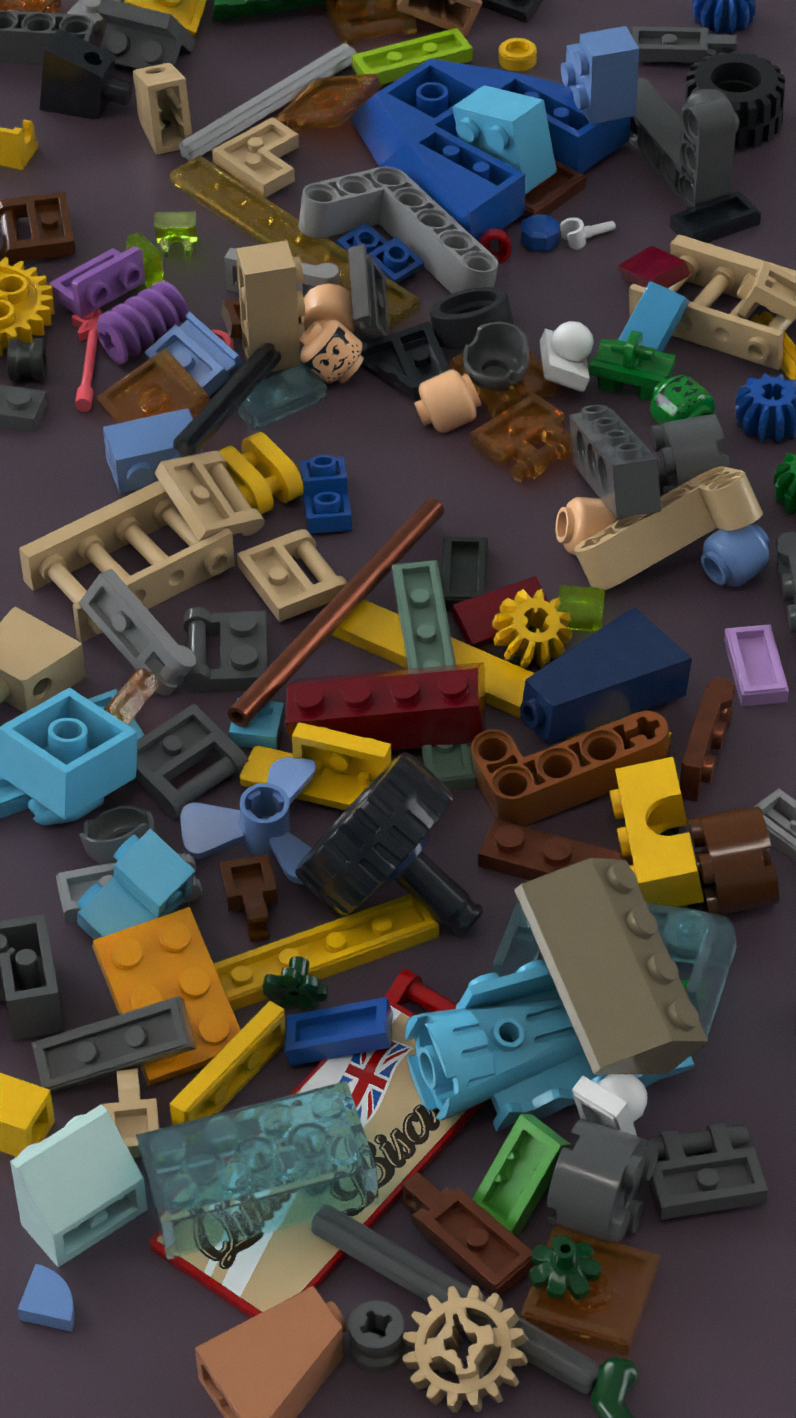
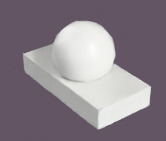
[540,321,594,392]
[572,1074,648,1136]

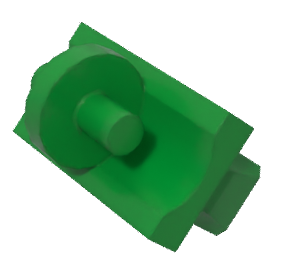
[588,330,676,401]

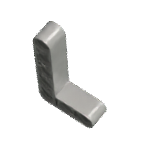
[298,167,498,294]

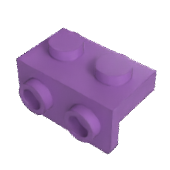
[48,246,146,318]

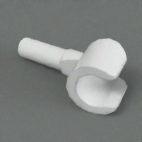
[560,217,616,250]

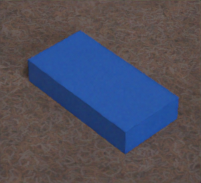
[284,997,393,1066]

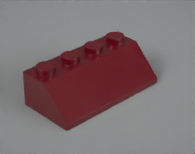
[286,662,486,750]

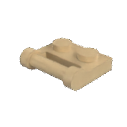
[154,451,265,542]
[237,529,348,622]

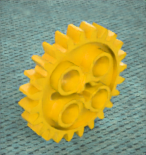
[0,257,55,357]

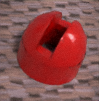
[478,228,511,264]

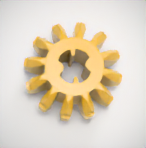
[492,589,572,669]

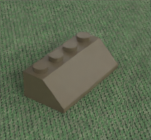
[514,858,708,1074]

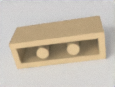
[236,240,305,372]

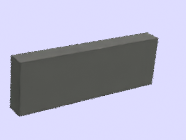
[32,996,196,1095]

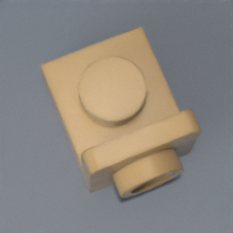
[737,261,796,321]

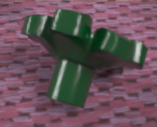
[262,957,328,1011]
[529,1235,601,1301]

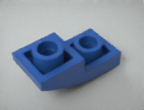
[335,222,424,286]
[300,455,352,534]

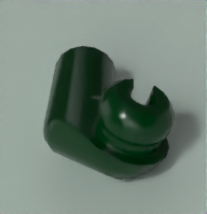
[591,1357,638,1418]

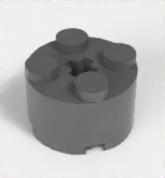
[650,414,730,494]
[547,1119,658,1245]

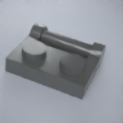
[183,607,268,693]
[135,703,248,820]

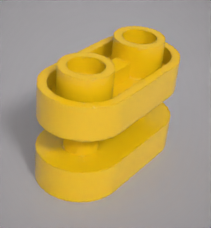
[218,432,304,515]

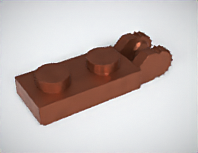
[680,677,735,802]

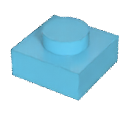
[229,698,285,750]

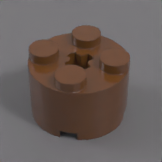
[688,807,780,918]

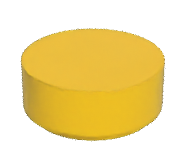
[498,38,537,72]

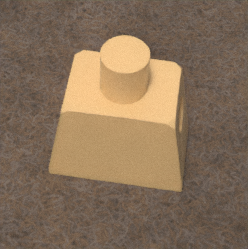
[133,63,192,155]
[0,606,86,713]

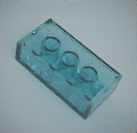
[136,1081,379,1260]

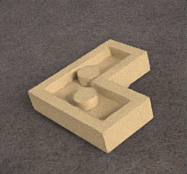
[212,117,299,198]

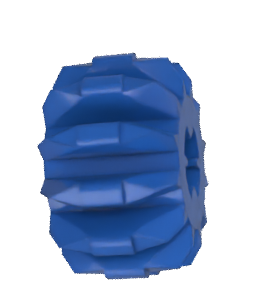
[692,0,756,34]
[735,373,796,444]

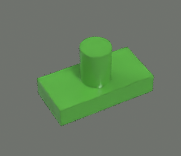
[472,1114,572,1236]

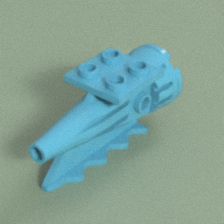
[405,960,694,1132]

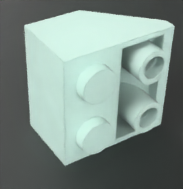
[10,1104,148,1267]

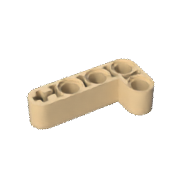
[574,467,763,592]

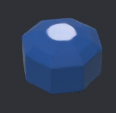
[521,214,560,252]

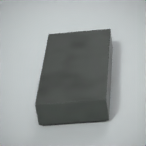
[441,537,488,612]

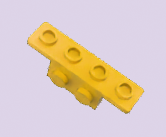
[239,722,391,810]

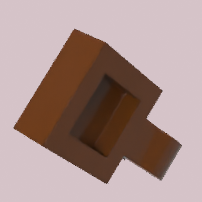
[219,854,278,942]

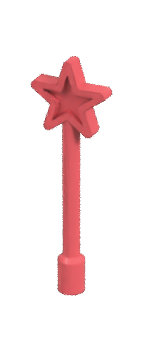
[72,308,102,412]

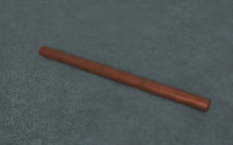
[228,498,444,727]

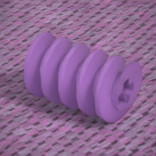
[97,281,189,365]

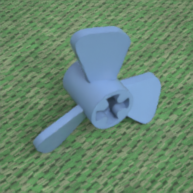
[180,757,316,884]

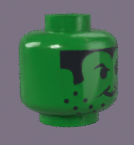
[650,374,715,424]

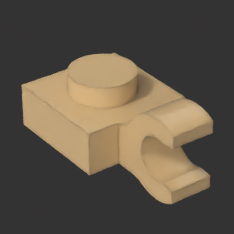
[103,1068,162,1158]

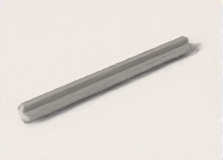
[179,43,356,162]

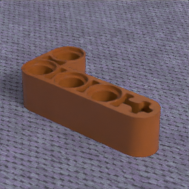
[471,711,670,826]

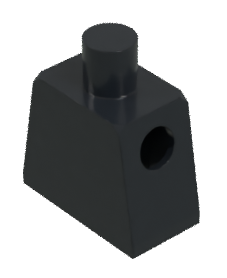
[39,29,133,120]

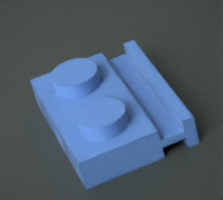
[144,312,244,406]

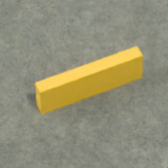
[170,1001,286,1144]

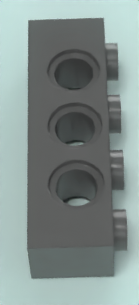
[569,405,661,518]

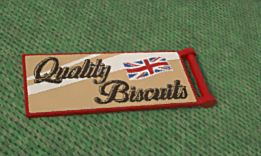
[150,969,488,1318]

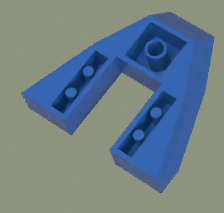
[349,59,630,241]

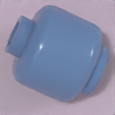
[701,524,770,587]

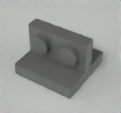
[97,0,196,71]

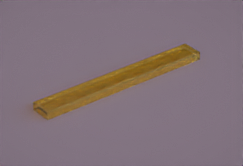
[170,155,420,329]

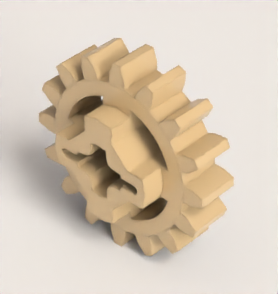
[402,1285,527,1413]

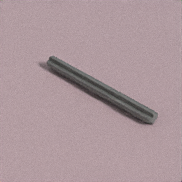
[311,1205,600,1394]

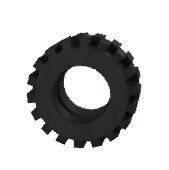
[685,52,786,149]

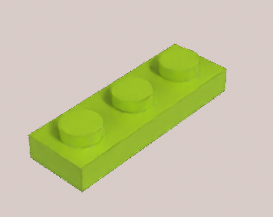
[352,28,473,88]

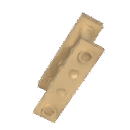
[629,234,796,370]
[19,480,235,643]

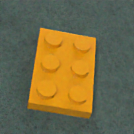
[92,907,241,1087]

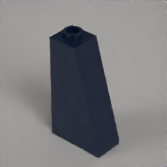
[520,608,692,744]

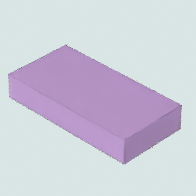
[724,624,789,707]

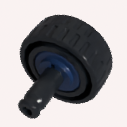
[295,752,483,937]

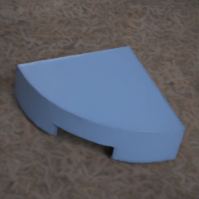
[17,1264,75,1332]

